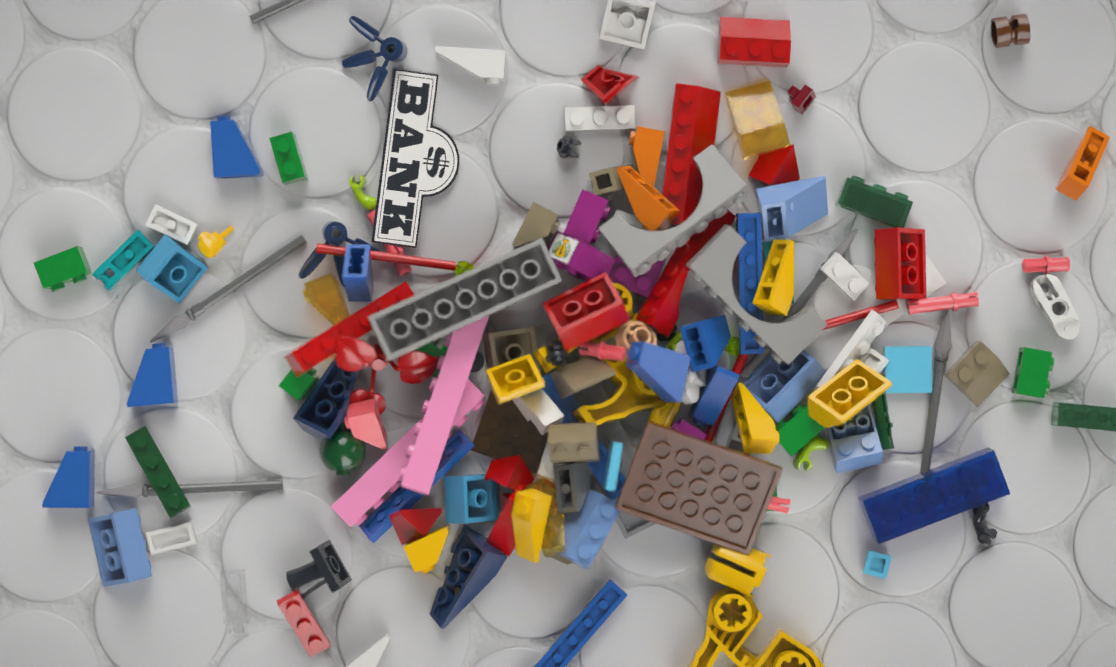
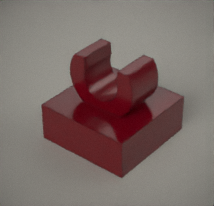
[787,85,816,115]

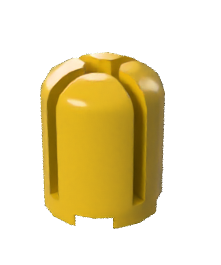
[705,543,771,598]

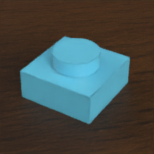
[862,550,892,579]

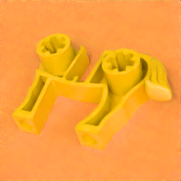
[533,283,681,428]
[687,587,825,667]

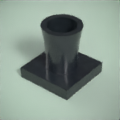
[286,539,352,599]

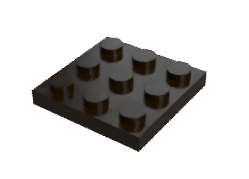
[470,389,549,473]

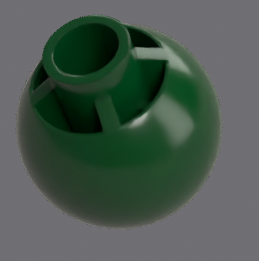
[319,423,366,476]

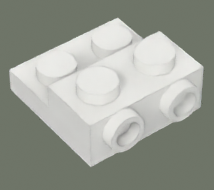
[599,0,656,49]

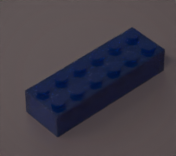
[858,447,1010,544]

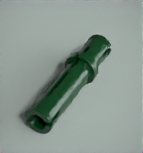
[872,391,894,450]

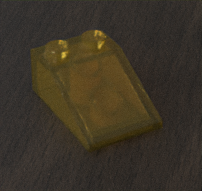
[725,81,790,160]
[302,273,350,326]

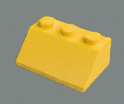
[808,359,892,428]

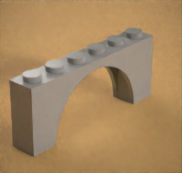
[599,144,748,277]
[686,224,828,365]

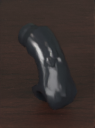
[972,501,997,545]

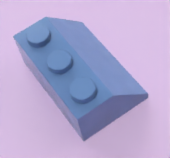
[743,350,826,424]
[545,489,620,570]
[88,508,152,587]

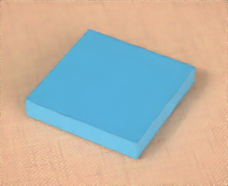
[884,346,932,393]
[602,442,623,491]

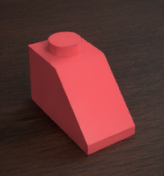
[344,399,387,450]

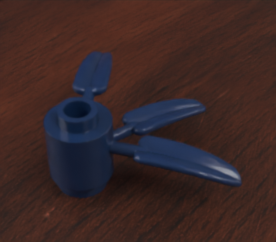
[342,16,408,102]
[299,221,382,287]

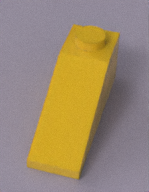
[752,239,794,316]
[731,383,779,454]
[512,488,552,563]

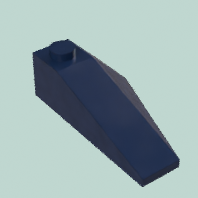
[293,358,359,440]
[430,526,508,629]

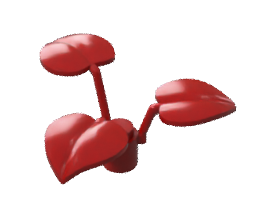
[335,335,439,415]

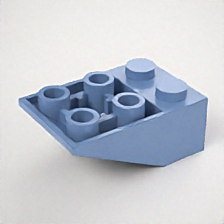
[756,176,828,242]
[825,404,883,473]

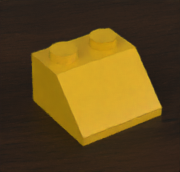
[486,354,545,405]
[403,524,451,574]

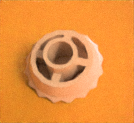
[615,321,658,360]

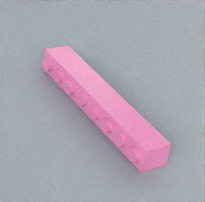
[398,316,489,496]
[331,378,486,527]

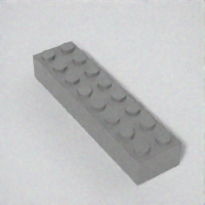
[368,238,562,362]

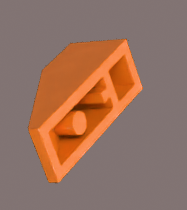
[629,126,665,187]
[1055,126,1110,201]
[617,166,680,231]

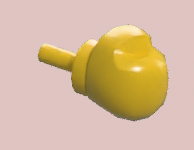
[197,225,234,258]

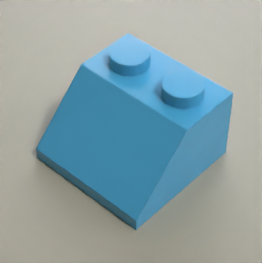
[136,234,208,304]
[444,474,499,524]

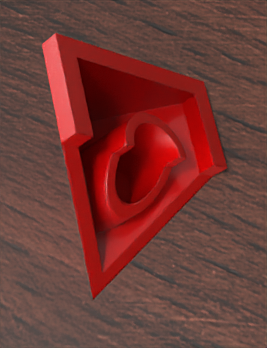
[581,65,639,106]
[748,144,800,187]
[484,455,534,492]
[389,508,442,545]

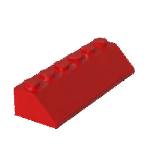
[662,83,721,227]

